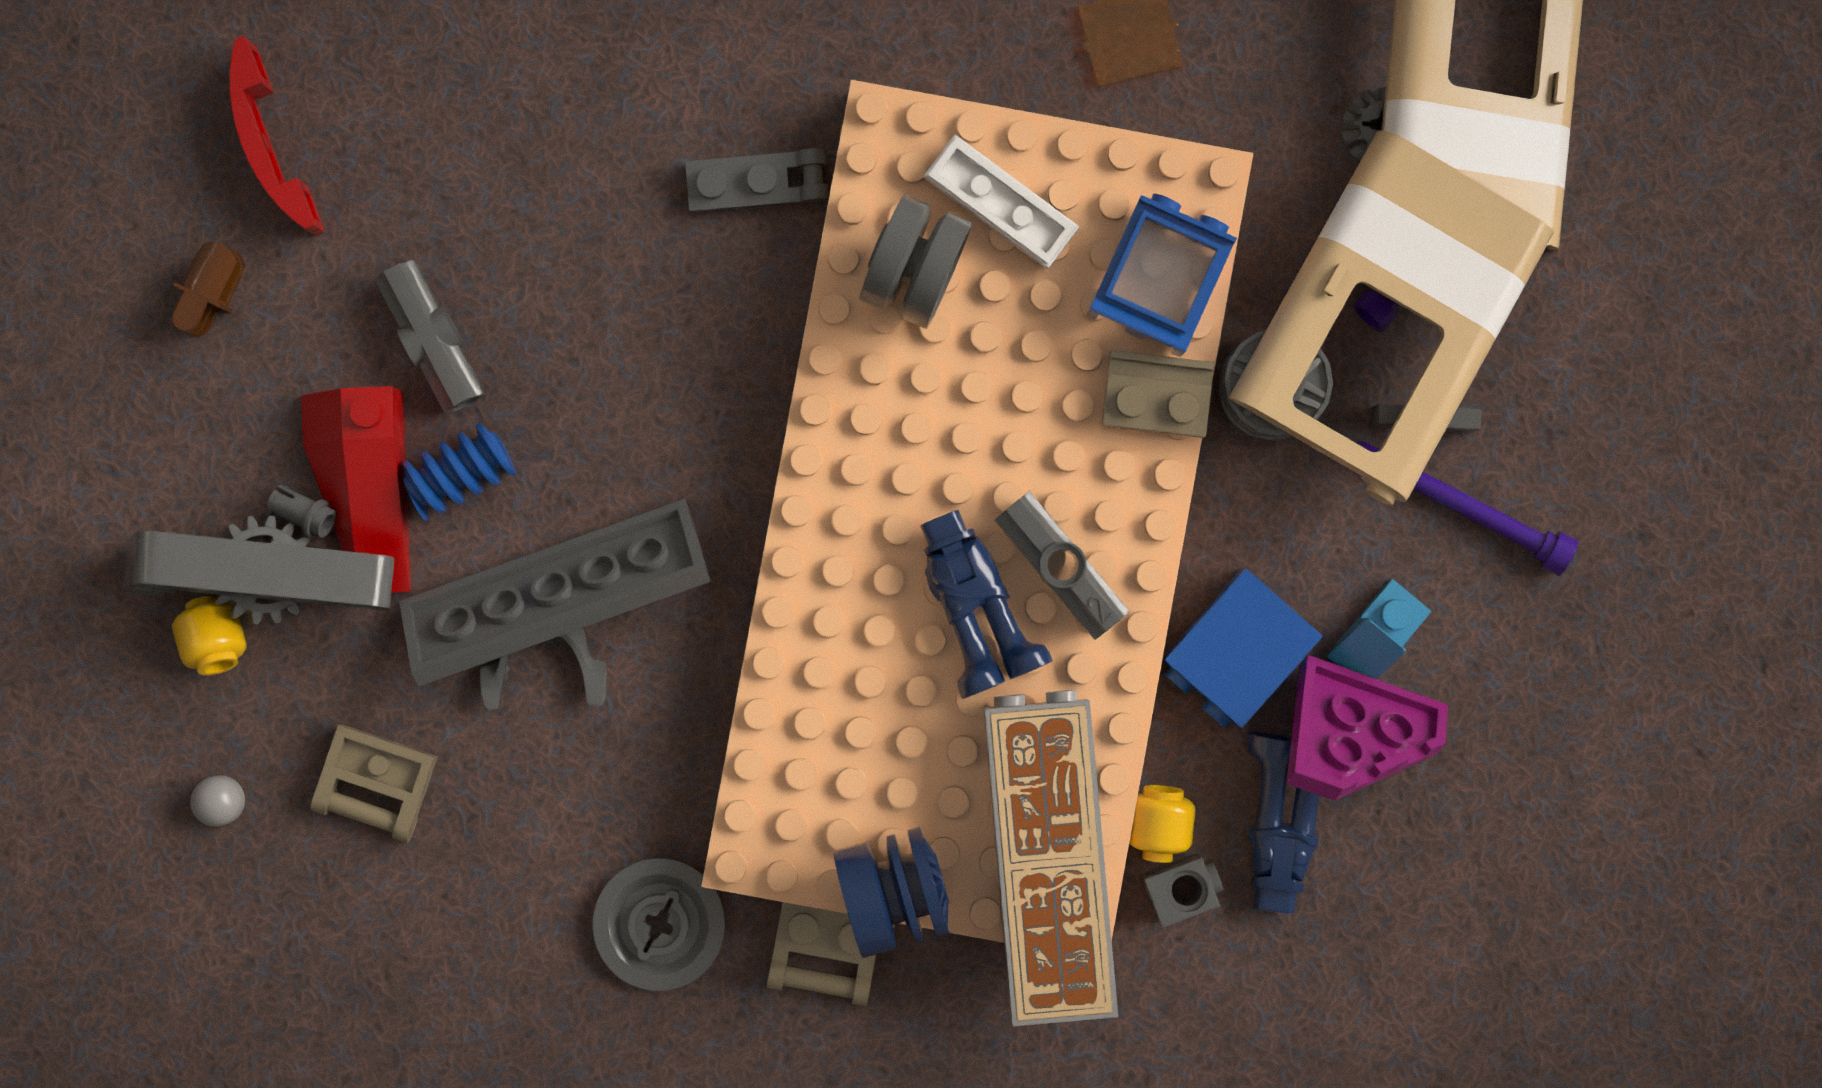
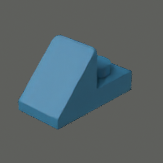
[1325,579,1431,679]

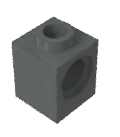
[1140,854,1224,928]

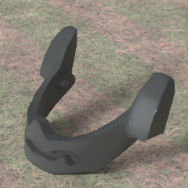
[480,628,607,711]

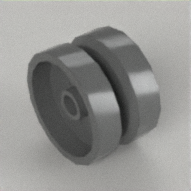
[859,194,972,329]

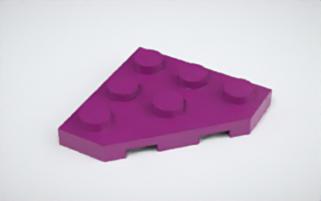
[1286,655,1448,801]

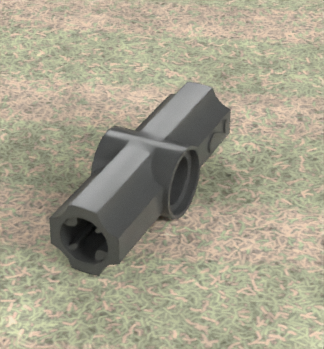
[375,260,486,415]
[994,491,1130,640]

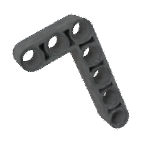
[122,531,395,610]

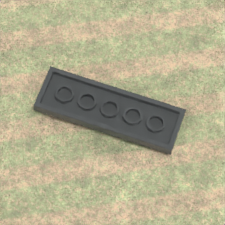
[399,499,711,686]

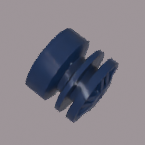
[833,827,950,958]

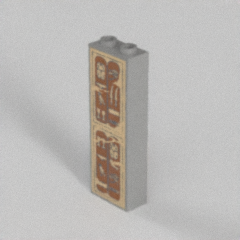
[983,690,1118,1026]

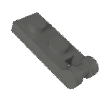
[685,148,830,214]

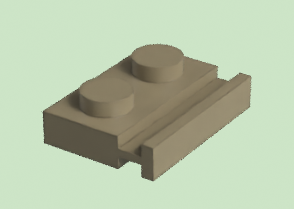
[1101,350,1215,438]

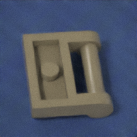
[311,724,438,843]
[767,902,876,1007]

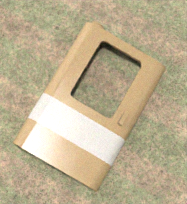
[1381,0,1583,251]
[1228,131,1554,506]

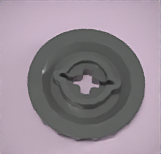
[593,858,725,991]

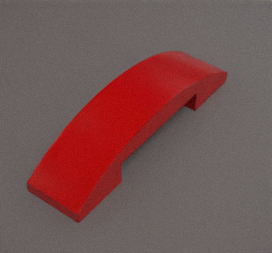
[230,35,325,236]

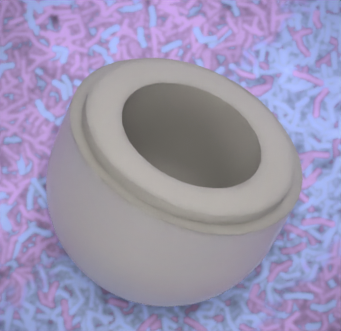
[190,775,245,827]

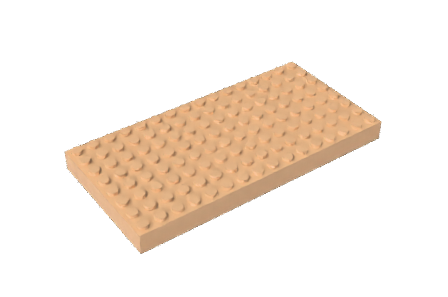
[701,80,1253,943]

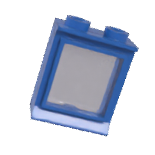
[1087,193,1237,357]

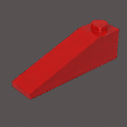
[301,386,411,593]

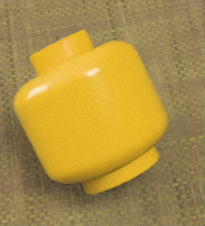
[172,596,247,675]
[1129,785,1195,863]

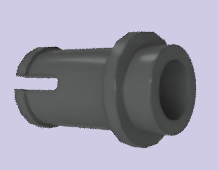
[267,484,336,538]

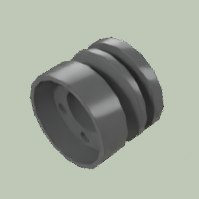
[1214,330,1333,442]

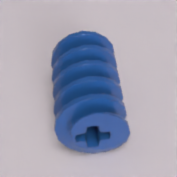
[403,423,517,521]

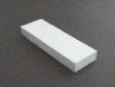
[924,135,1079,270]

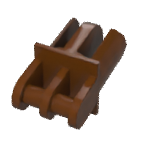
[172,241,245,336]

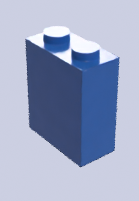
[1162,568,1323,728]

